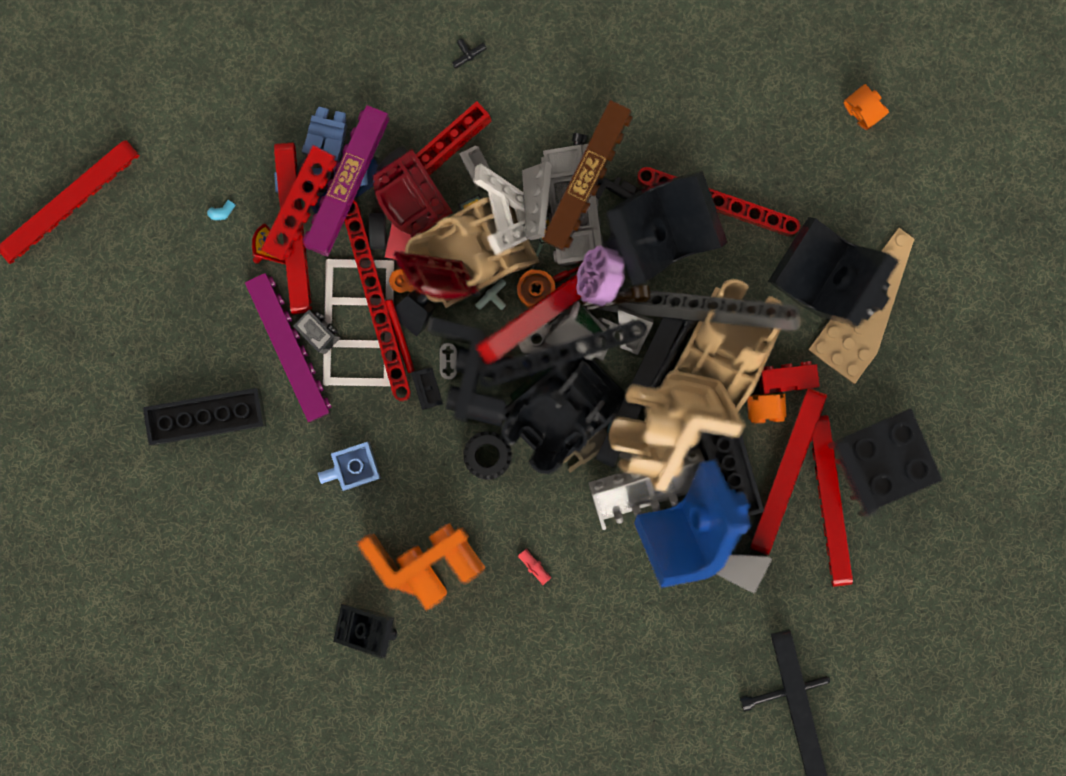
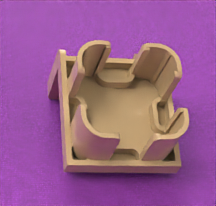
[405,197,539,308]
[672,279,782,412]
[609,371,744,491]

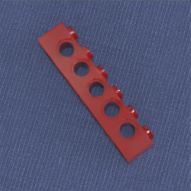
[416,101,492,176]
[261,145,337,260]

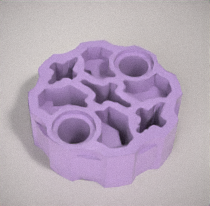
[576,246,624,306]

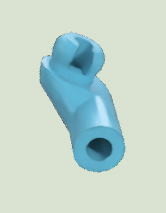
[207,200,235,220]

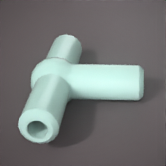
[475,279,506,310]

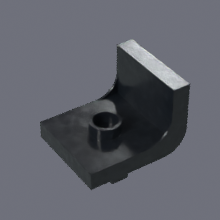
[607,170,728,285]
[768,217,900,328]

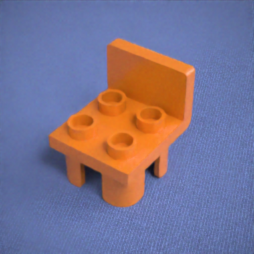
[357,523,486,610]

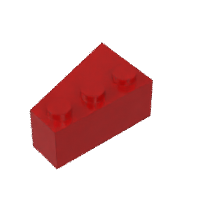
[758,361,820,394]

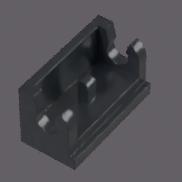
[411,368,443,410]

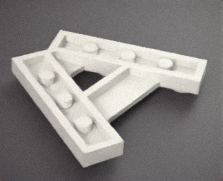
[474,164,528,255]

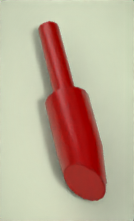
[552,266,579,283]

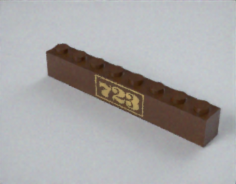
[542,100,633,252]

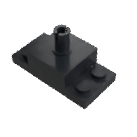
[333,604,397,659]

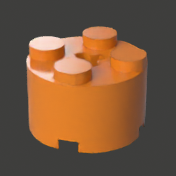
[844,84,889,130]
[517,270,555,308]
[747,393,787,423]

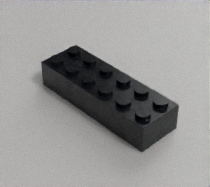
[143,388,267,446]
[699,402,764,516]

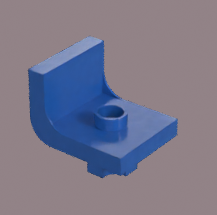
[634,460,750,587]

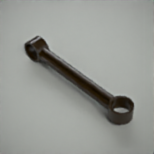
[548,285,651,323]

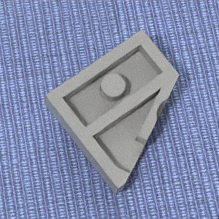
[618,307,653,355]

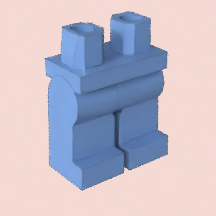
[302,107,347,163]

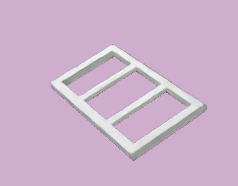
[323,258,394,386]

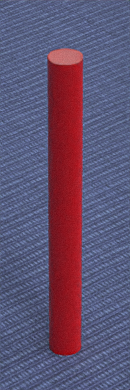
[385,299,415,373]

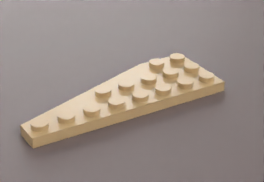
[808,228,914,384]

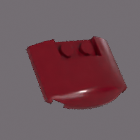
[373,149,453,237]
[393,251,478,299]

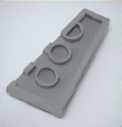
[522,162,552,240]

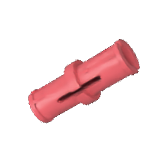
[517,548,552,585]

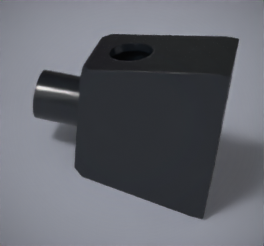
[395,289,436,337]

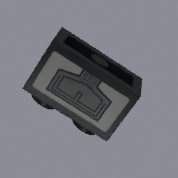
[294,310,341,354]

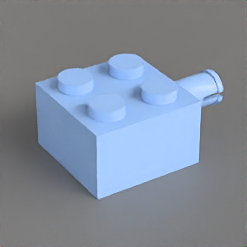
[318,442,381,491]

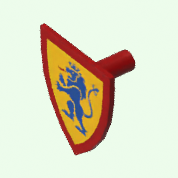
[252,223,286,265]

